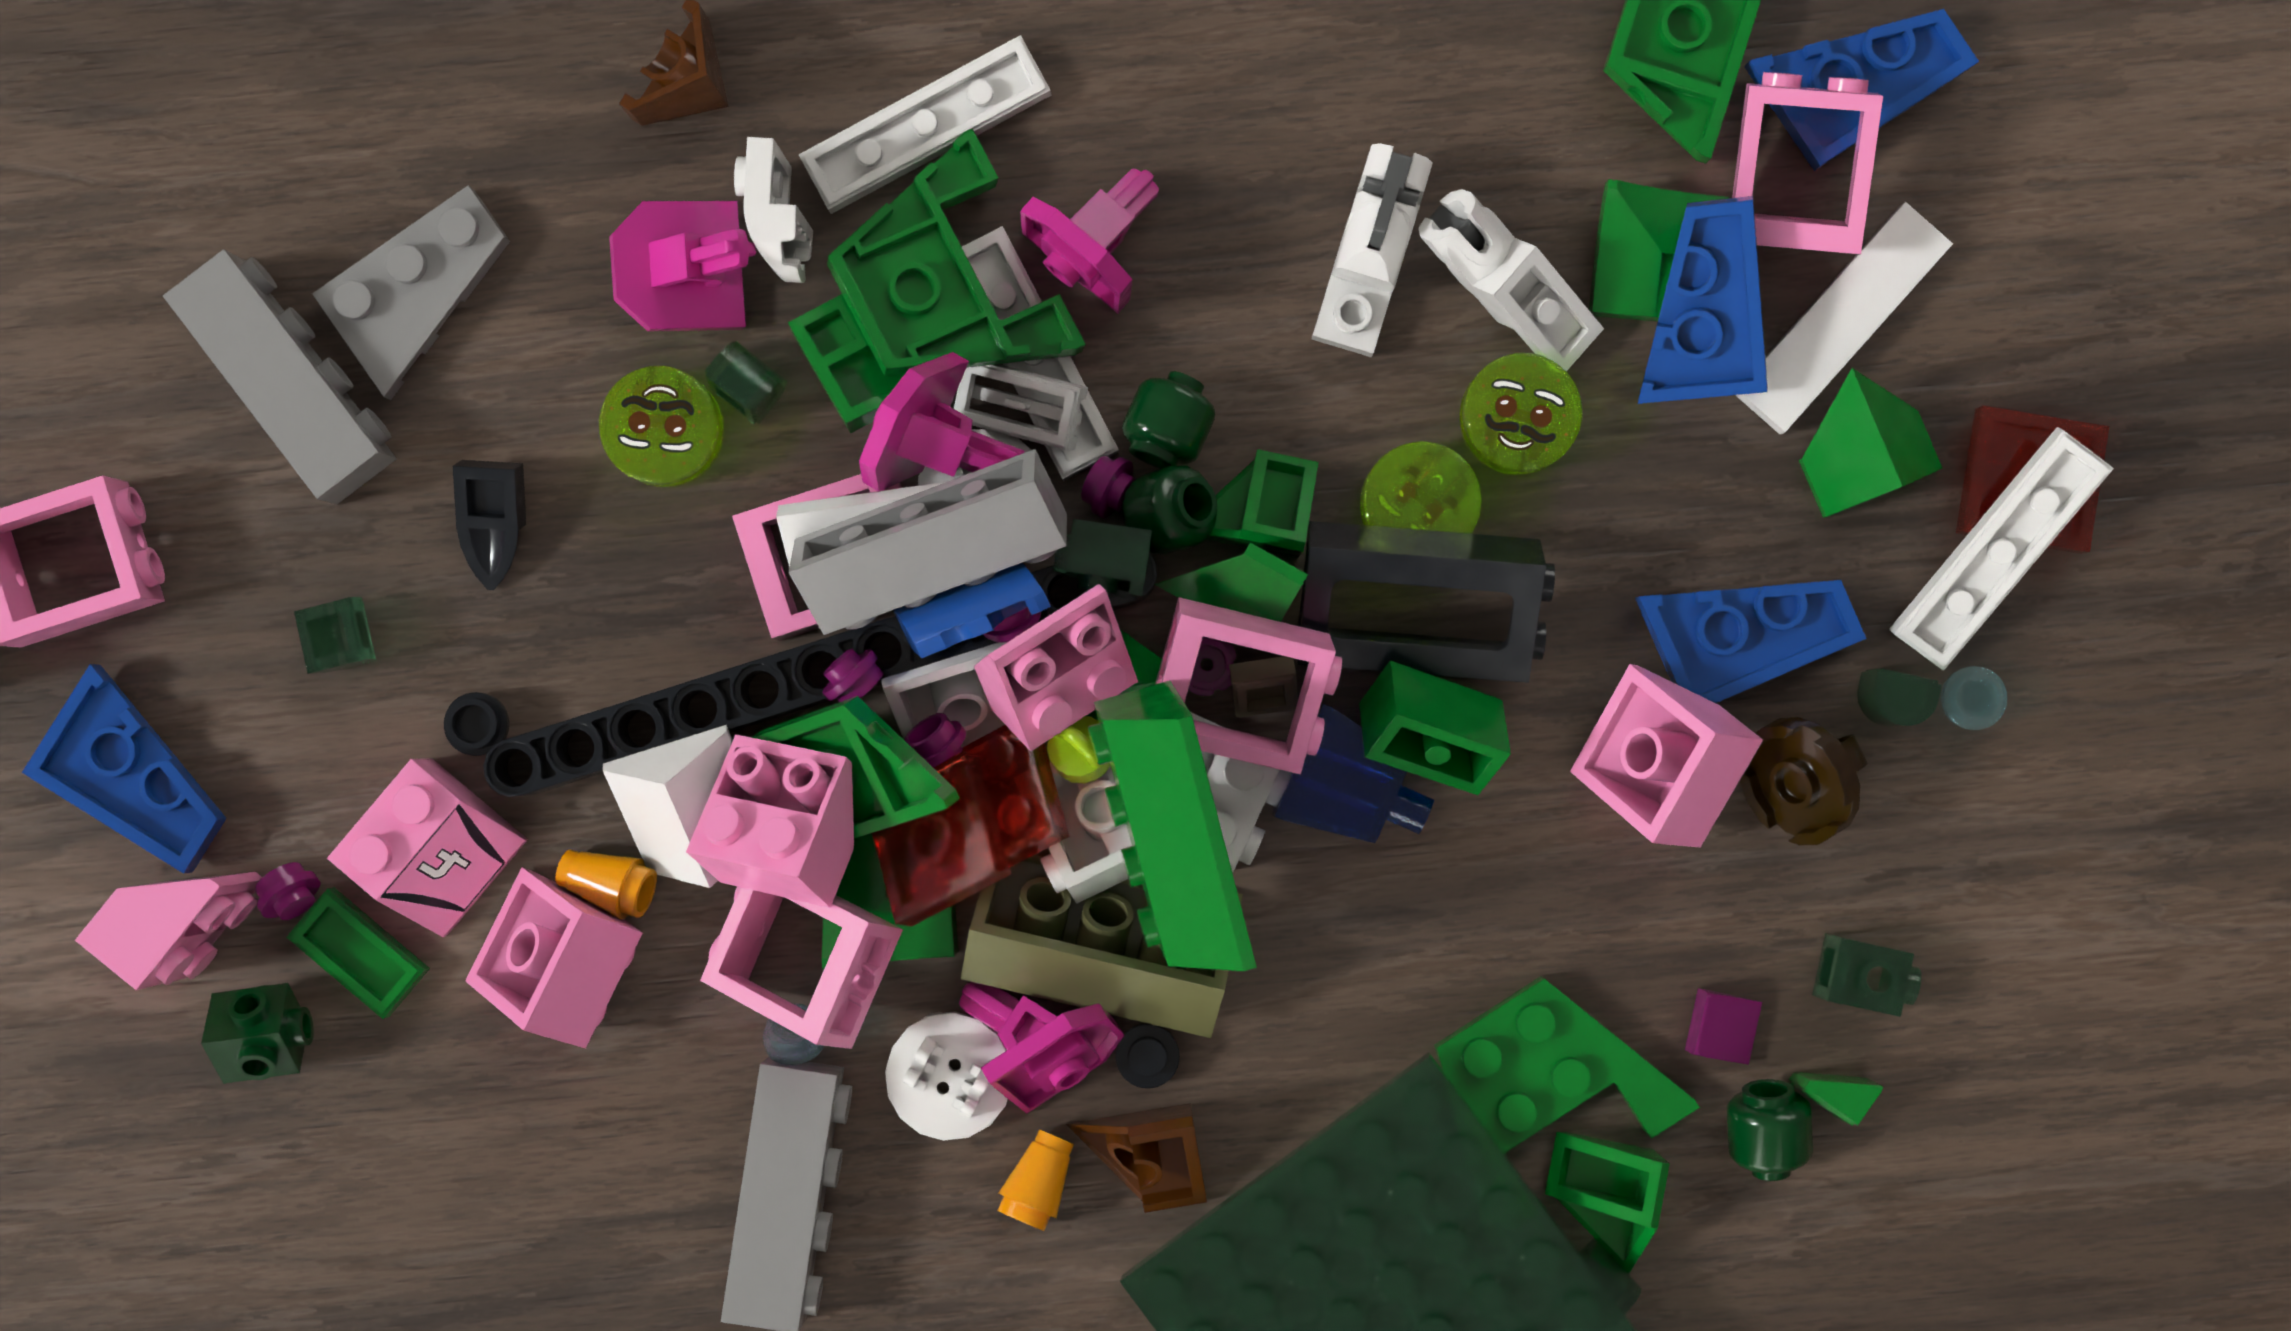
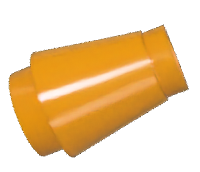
[555,849,657,920]
[997,1129,1074,1231]

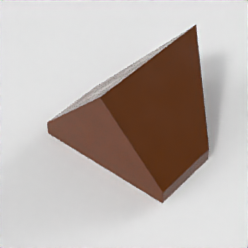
[619,0,729,126]
[1066,1103,1207,1213]

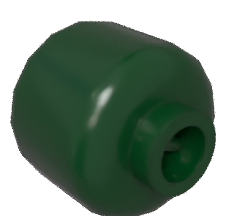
[1122,371,1215,469]
[1122,465,1217,554]
[1727,1079,1813,1181]

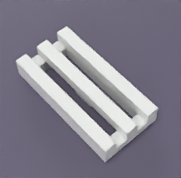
[954,364,1088,451]

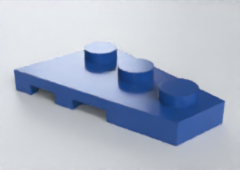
[1744,9,1979,171]
[1637,196,1768,404]
[1635,580,1867,703]
[22,664,227,874]

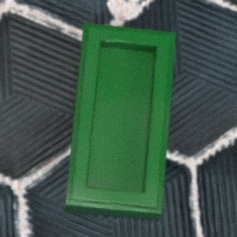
[286,887,430,1019]

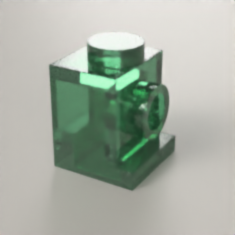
[1054,519,1152,600]
[1812,933,1921,1017]

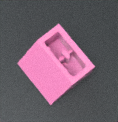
[974,584,1138,751]
[686,734,854,908]
[75,872,263,990]

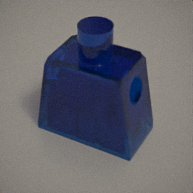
[1272,704,1434,843]

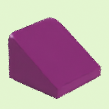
[1685,988,1762,1065]

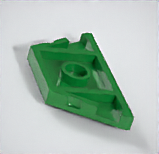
[1603,0,1761,164]
[751,696,960,838]

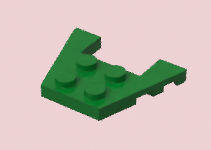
[827,129,1086,376]
[1434,976,1700,1243]

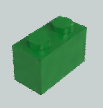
[1359,660,1511,795]

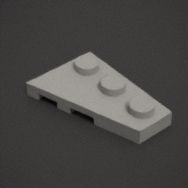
[312,185,510,400]

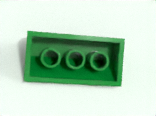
[1088,680,1257,971]

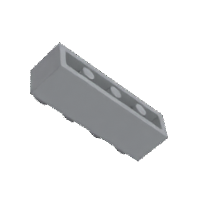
[163,249,397,505]
[788,449,1067,635]
[721,1056,852,1331]

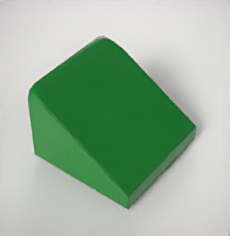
[1789,1072,1883,1126]

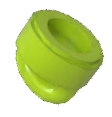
[1047,716,1111,784]

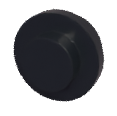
[444,692,509,756]
[1116,1023,1180,1089]

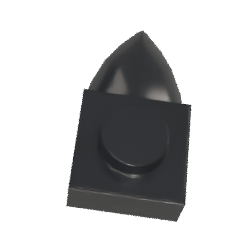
[452,460,526,590]

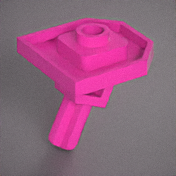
[1020,169,1159,314]
[609,201,756,332]
[859,352,1025,492]
[959,982,1125,1114]

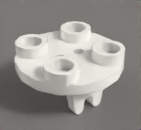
[885,1011,1008,1141]

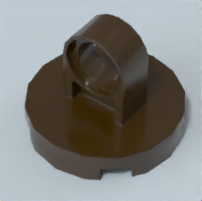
[1740,717,1868,846]

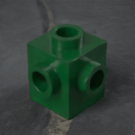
[201,983,314,1084]

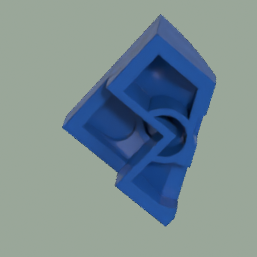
[893,562,1051,658]

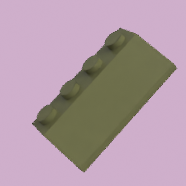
[961,836,1243,1038]

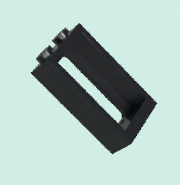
[1297,521,1555,683]

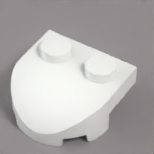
[734,137,813,283]

